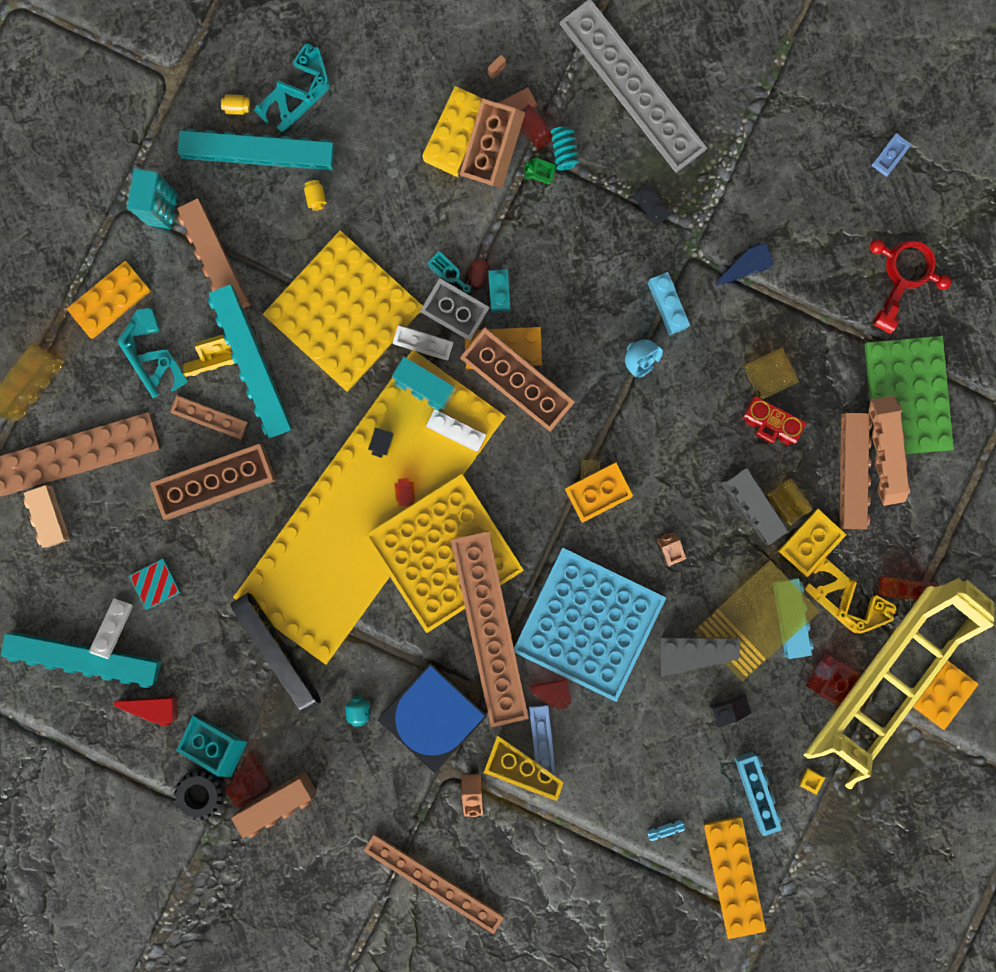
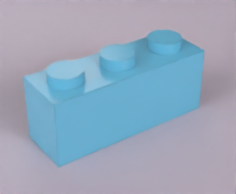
[648,272,690,336]

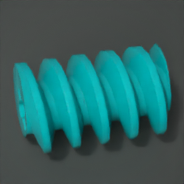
[551,127,580,171]

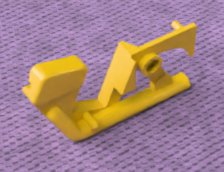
[804,558,896,633]

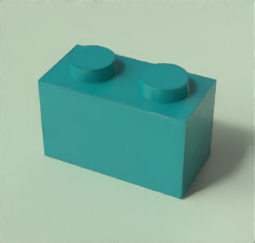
[489,270,510,313]

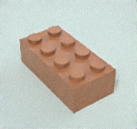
[460,99,525,188]
[231,772,316,839]

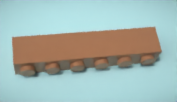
[177,199,250,309]
[839,413,872,529]

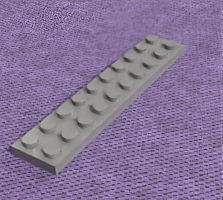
[560,0,707,173]

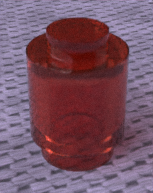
[467,259,490,289]
[394,478,415,506]

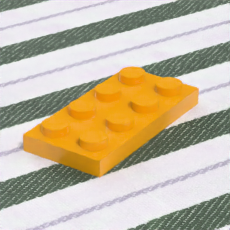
[67,261,151,339]
[465,327,542,369]

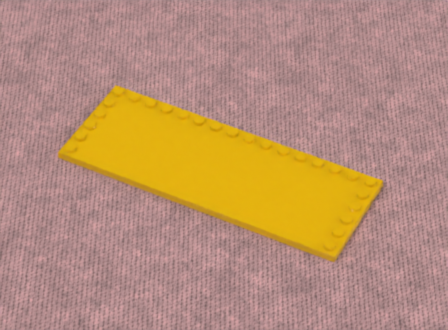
[233,350,506,664]

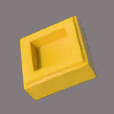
[798,768,825,795]

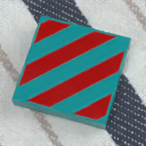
[129,558,181,610]

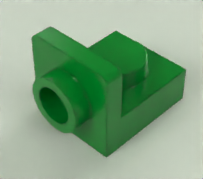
[524,158,556,184]

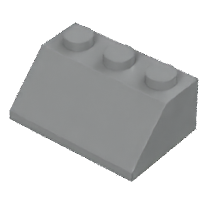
[420,278,490,341]

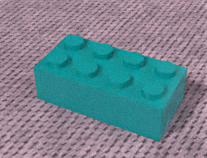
[127,169,179,229]

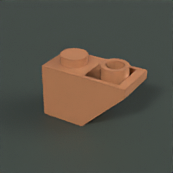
[461,774,483,817]

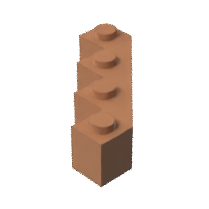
[869,396,910,506]

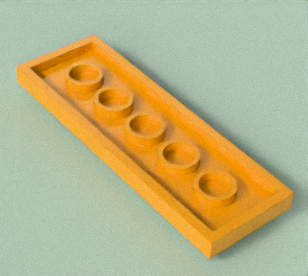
[703,816,766,939]

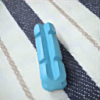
[647,820,685,841]

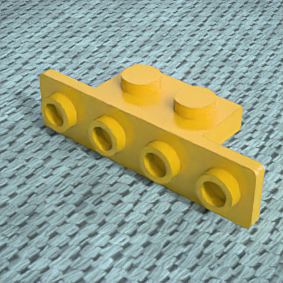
[183,335,234,377]

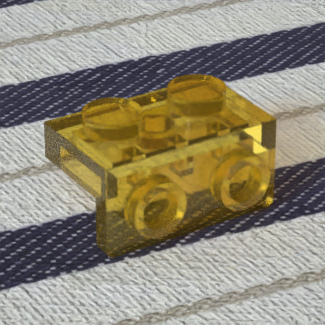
[766,479,813,526]

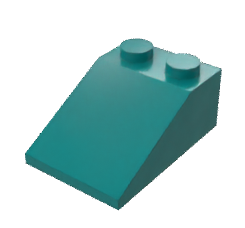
[176,715,247,777]

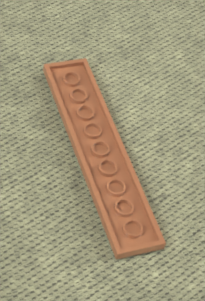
[0,412,161,497]
[450,531,529,727]

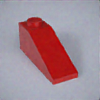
[114,696,178,726]

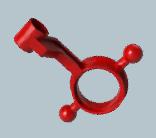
[869,239,952,334]

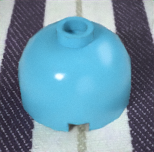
[625,339,663,378]

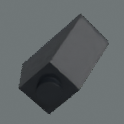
[709,695,751,728]

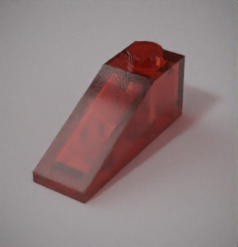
[878,576,939,600]

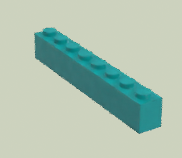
[178,129,335,170]
[207,284,292,439]
[1,632,162,688]

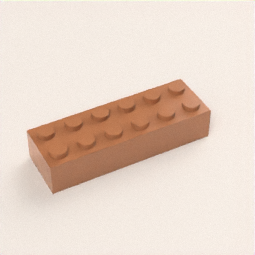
[460,327,575,431]
[150,444,277,520]

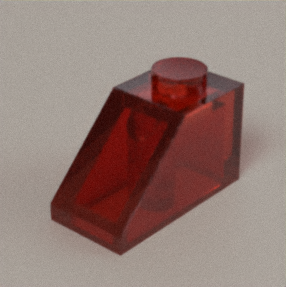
[520,104,552,152]
[529,679,571,710]

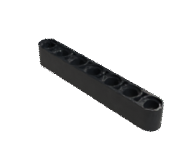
[231,592,321,713]

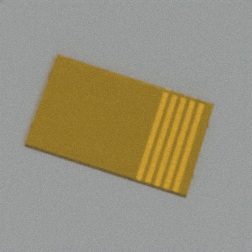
[694,560,820,682]

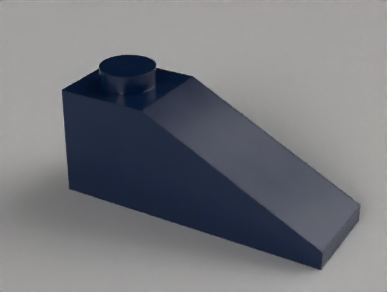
[715,242,774,287]

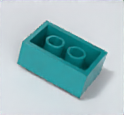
[392,357,456,411]

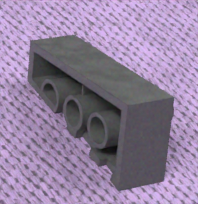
[721,468,788,545]
[661,636,740,677]

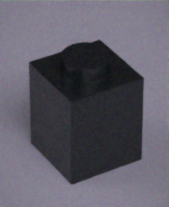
[368,427,394,458]

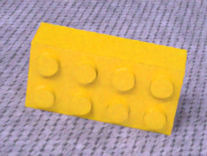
[423,86,482,177]

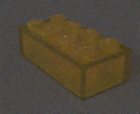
[0,342,64,421]

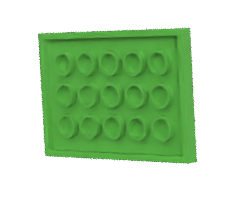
[865,336,954,457]

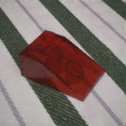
[805,653,871,711]

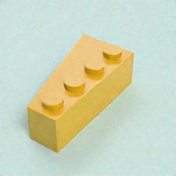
[484,736,564,801]

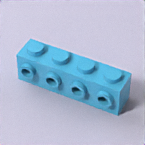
[734,752,782,836]

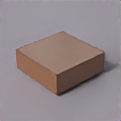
[487,55,506,79]

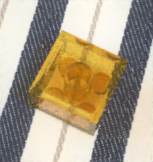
[743,347,799,399]

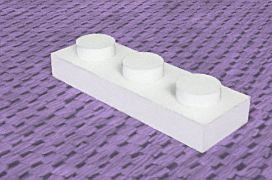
[393,325,453,361]
[426,409,486,452]
[89,599,133,659]

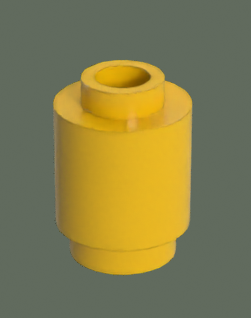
[221,94,250,115]
[304,180,327,211]

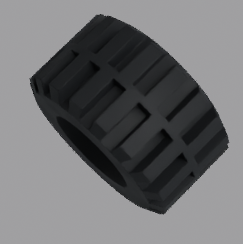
[173,768,226,821]

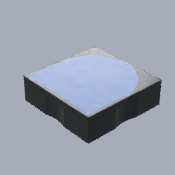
[377,661,487,773]

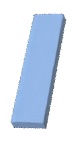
[529,704,556,776]

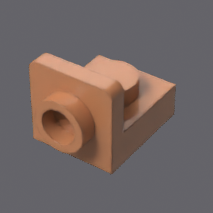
[657,532,686,566]

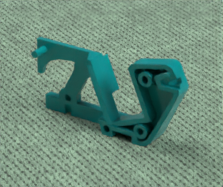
[254,44,330,134]
[118,307,188,398]

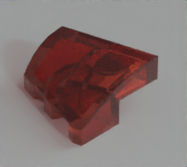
[225,754,271,807]

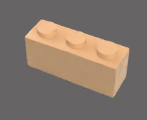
[24,485,70,548]

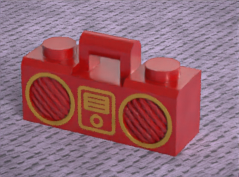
[741,396,806,446]

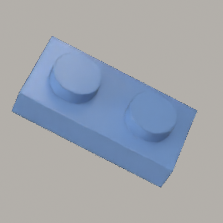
[871,133,911,177]

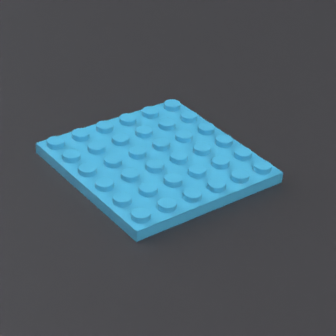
[514,548,666,702]

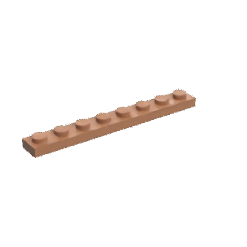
[363,833,504,934]

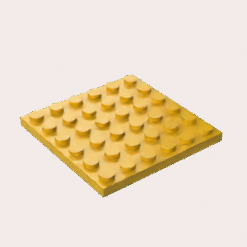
[263,231,423,392]
[364,473,524,633]

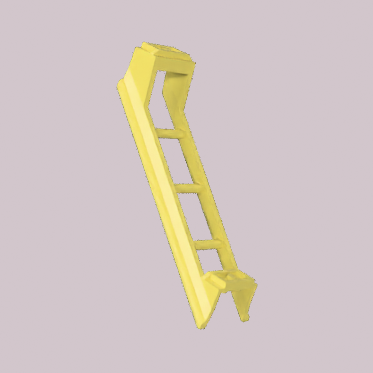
[804,578,995,789]

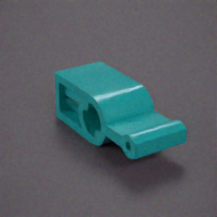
[427,251,471,295]

